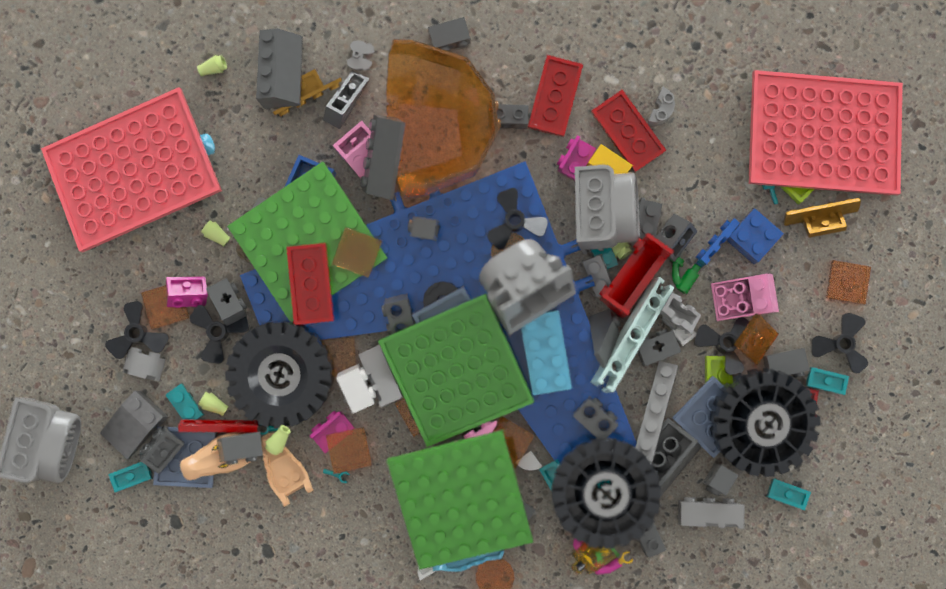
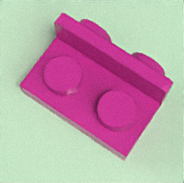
[557,135,596,181]
[166,277,208,308]
[310,411,356,454]

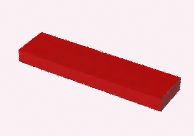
[178,419,259,433]

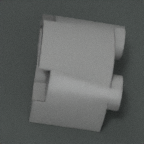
[647,87,675,128]
[660,292,701,334]
[122,347,166,382]

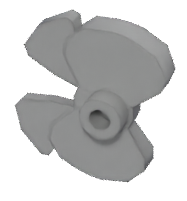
[347,41,375,71]

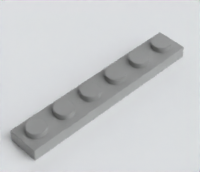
[635,361,678,463]

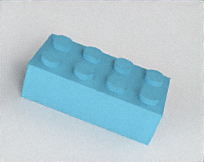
[521,310,572,395]

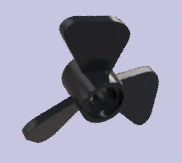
[487,188,548,250]
[105,301,169,359]
[190,305,249,364]
[811,313,868,374]
[694,317,756,375]

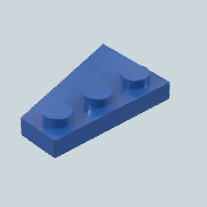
[694,218,740,268]

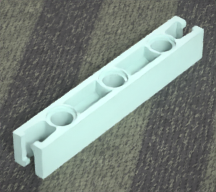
[590,277,674,393]

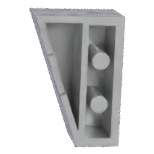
[358,345,404,408]
[678,497,744,529]

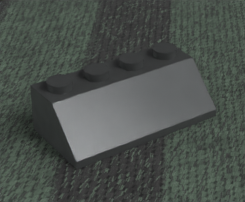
[256,28,303,109]
[360,114,405,200]
[652,418,702,496]

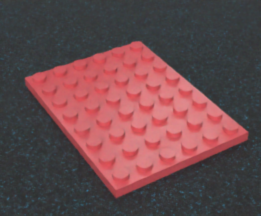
[749,70,903,196]
[41,87,222,253]

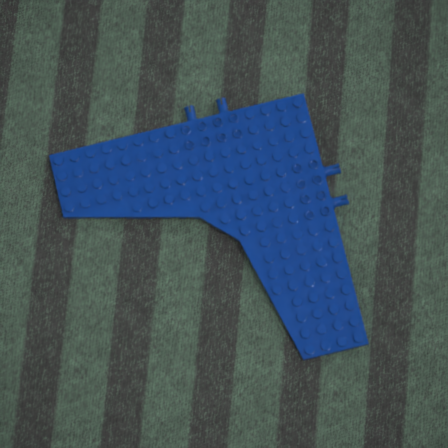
[240,161,637,463]

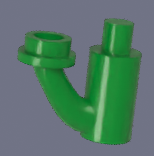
[670,257,701,295]

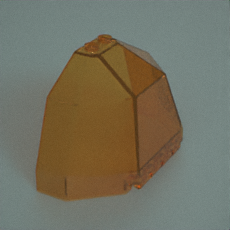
[386,40,501,198]

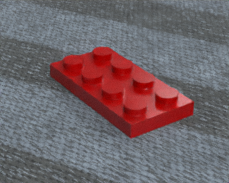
[528,55,583,137]
[591,89,666,173]
[286,243,334,325]

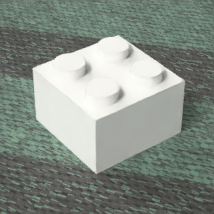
[336,364,376,413]

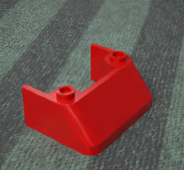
[599,233,674,319]

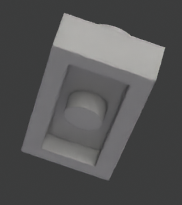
[583,254,612,297]

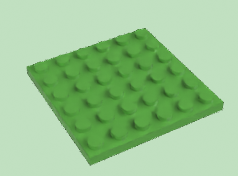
[227,161,388,323]
[378,293,534,447]
[387,430,533,570]

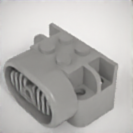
[575,165,640,254]
[479,239,576,335]
[0,397,81,483]

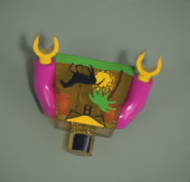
[571,538,633,575]

